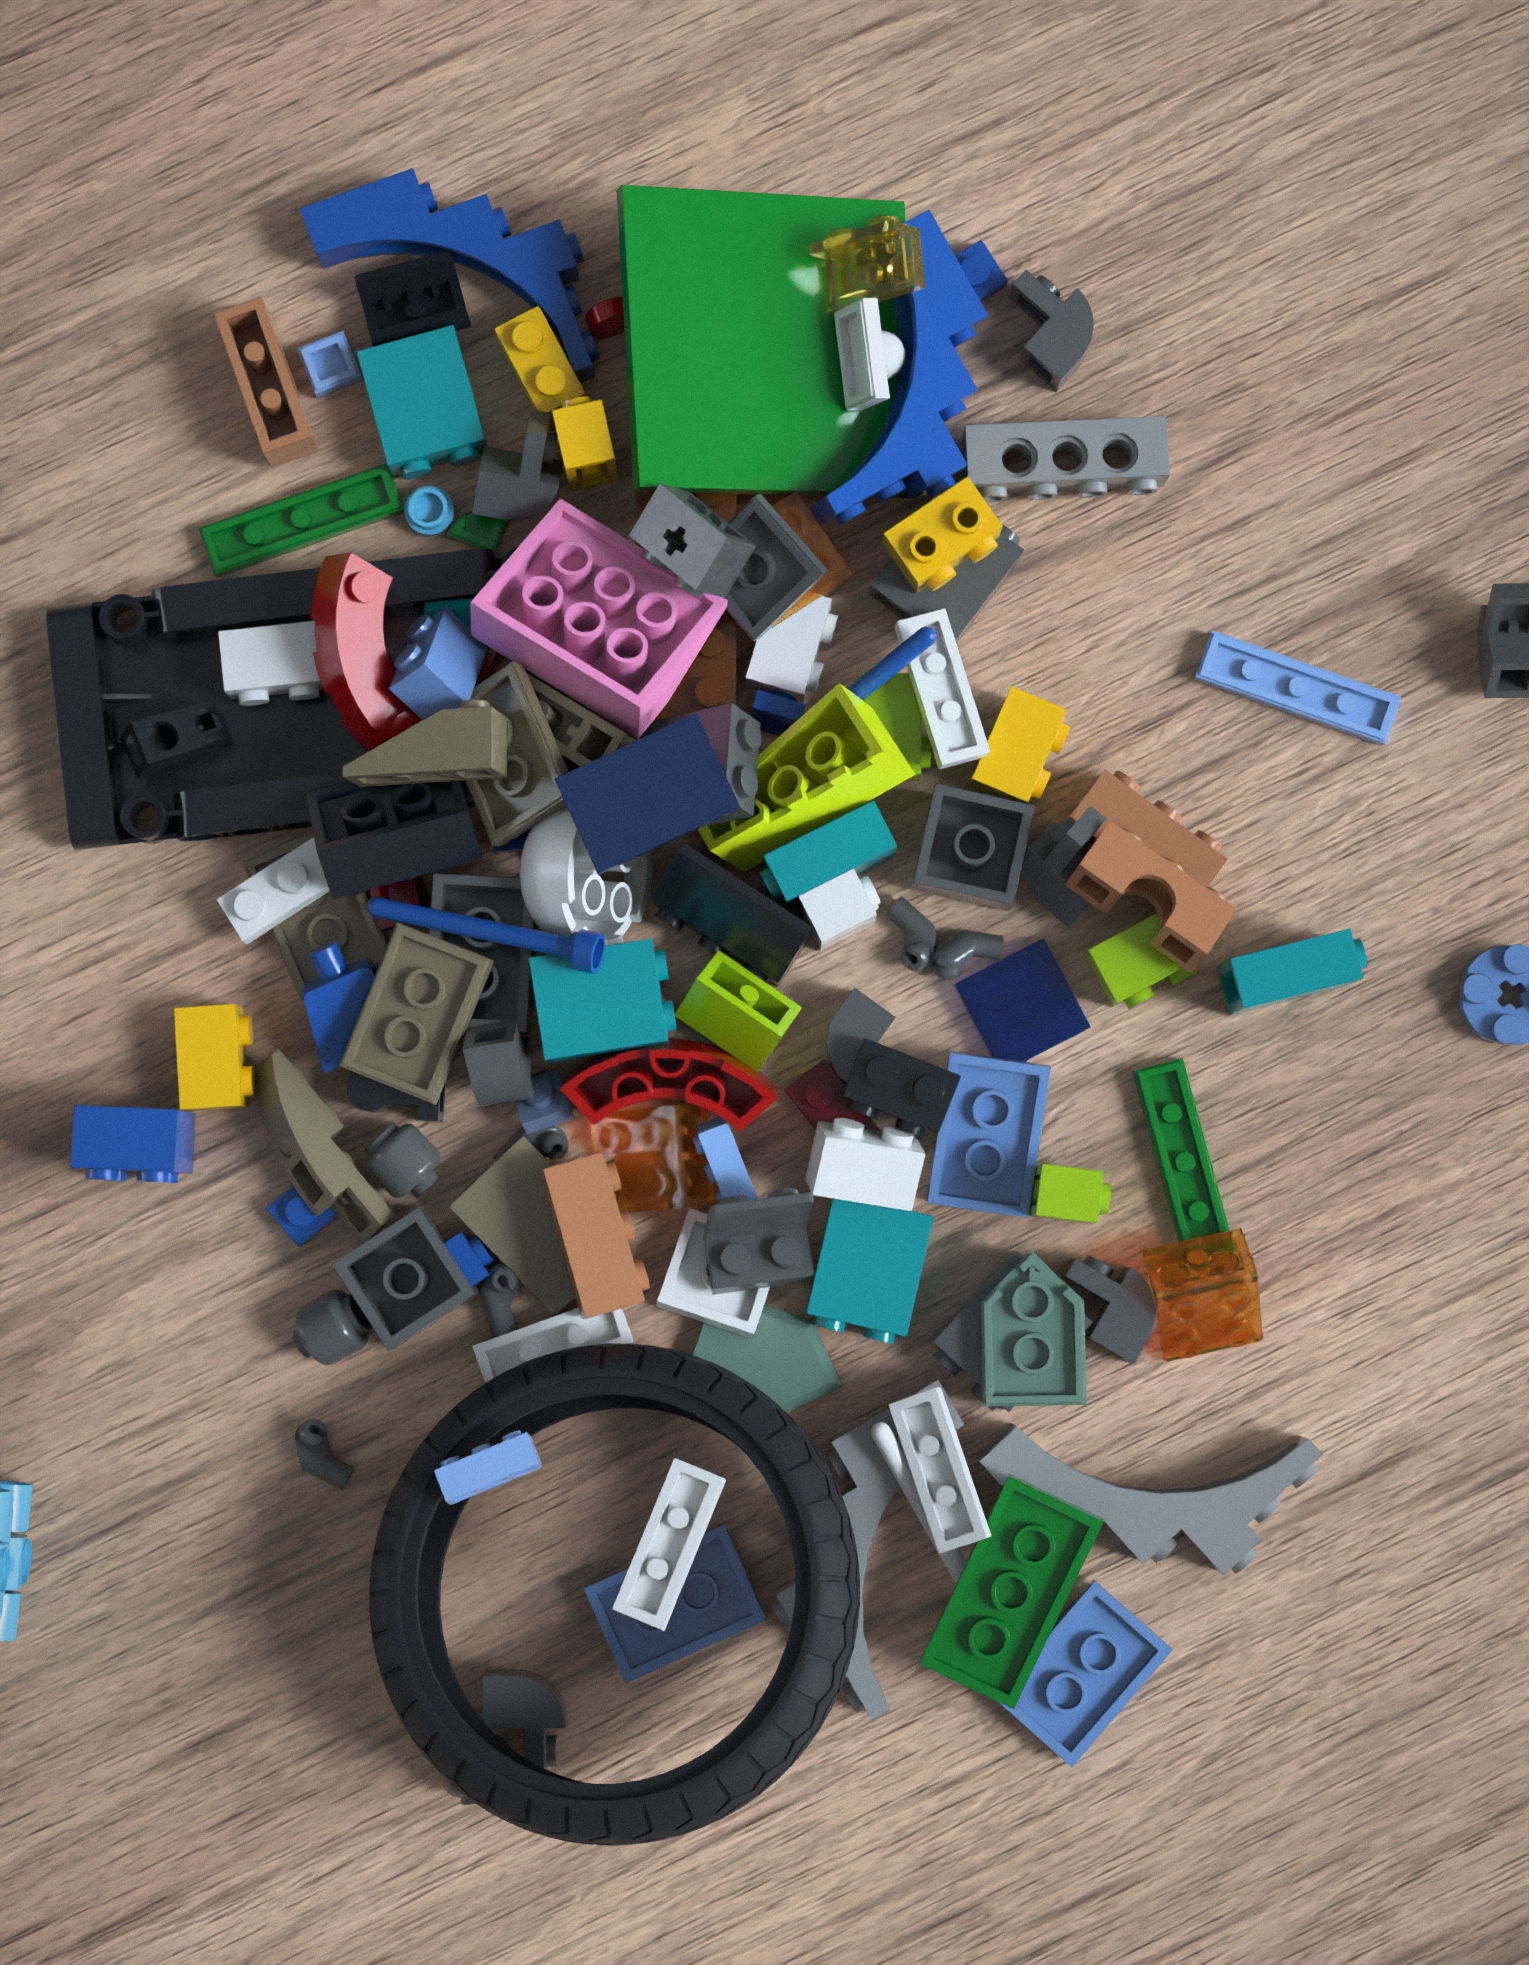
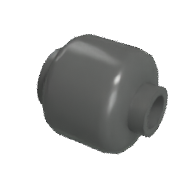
[364,1122,440,1198]
[293,1290,372,1365]

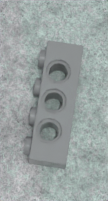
[962,416,1170,502]

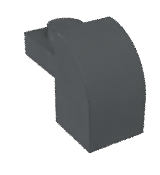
[1009,270,1094,392]
[472,409,563,520]
[1478,583,1529,698]
[1023,806,1106,927]
[826,987,896,1085]
[463,1020,535,1106]
[1061,1255,1156,1364]
[482,1670,568,1770]

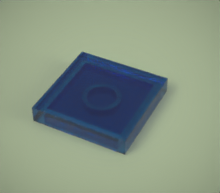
[953,938,1091,1062]

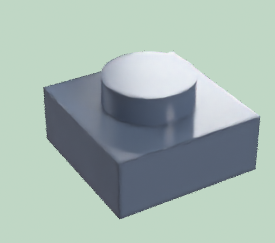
[515,1068,575,1135]

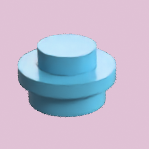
[404,486,455,536]

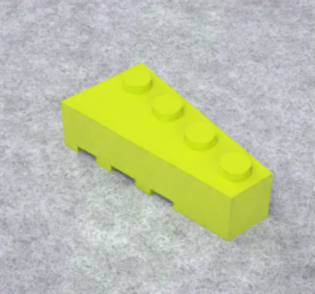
[697,683,916,872]

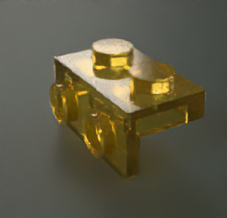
[809,216,926,311]

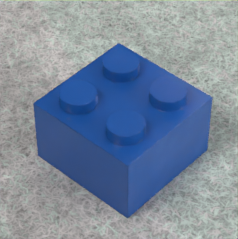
[71,1105,196,1183]

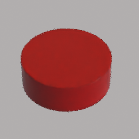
[585,297,625,339]

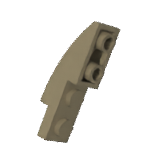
[256,1049,395,1244]

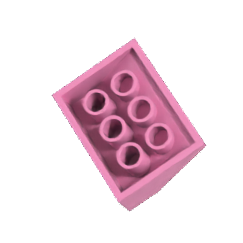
[470,499,728,739]

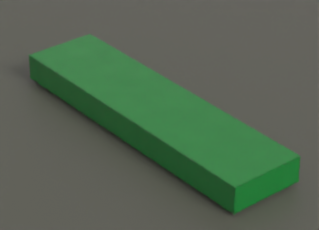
[198,463,404,578]
[1132,1058,1236,1267]

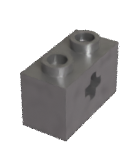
[629,483,757,598]

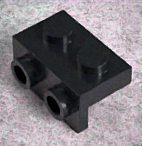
[354,251,471,347]
[840,1038,961,1137]

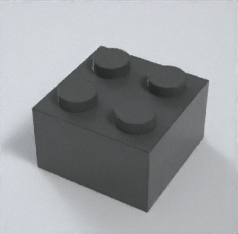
[911,784,1035,911]
[332,1207,480,1351]

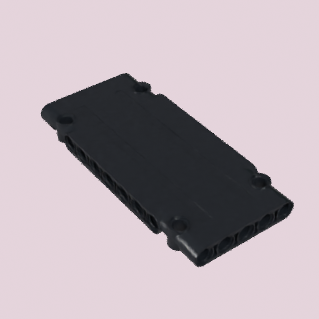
[46,546,620,850]

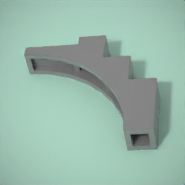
[772,1378,964,1721]
[976,1424,1322,1575]

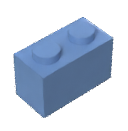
[389,606,489,720]

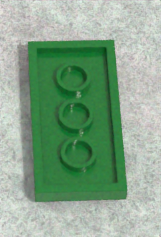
[920,1474,1104,1709]

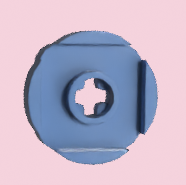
[1458,944,1529,1045]

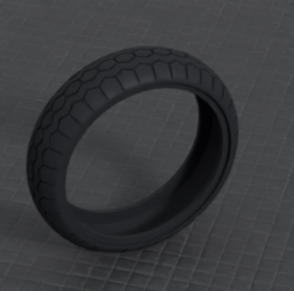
[369,1343,860,1846]

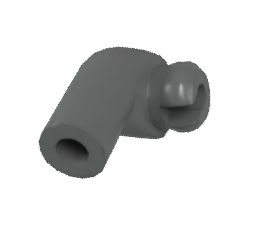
[885,896,936,971]
[932,930,1003,980]
[493,1126,569,1160]
[479,1264,520,1338]
[295,1419,354,1490]

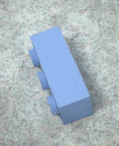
[693,1116,758,1201]
[434,1430,543,1505]

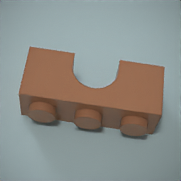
[1065,820,1237,974]

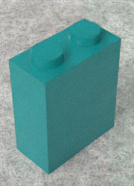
[356,325,488,480]
[759,801,897,911]
[1216,928,1367,1016]
[529,938,677,1063]
[806,1198,934,1344]

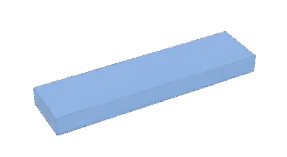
[1194,630,1402,746]

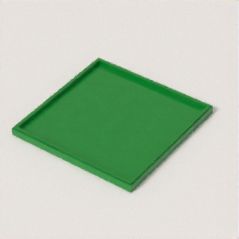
[616,185,924,498]

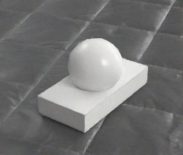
[834,298,906,411]

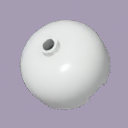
[520,806,653,946]

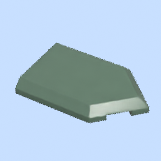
[980,1250,1087,1407]
[693,1304,843,1413]

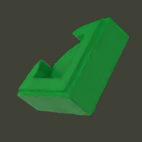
[447,510,510,554]

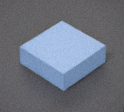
[297,331,363,399]

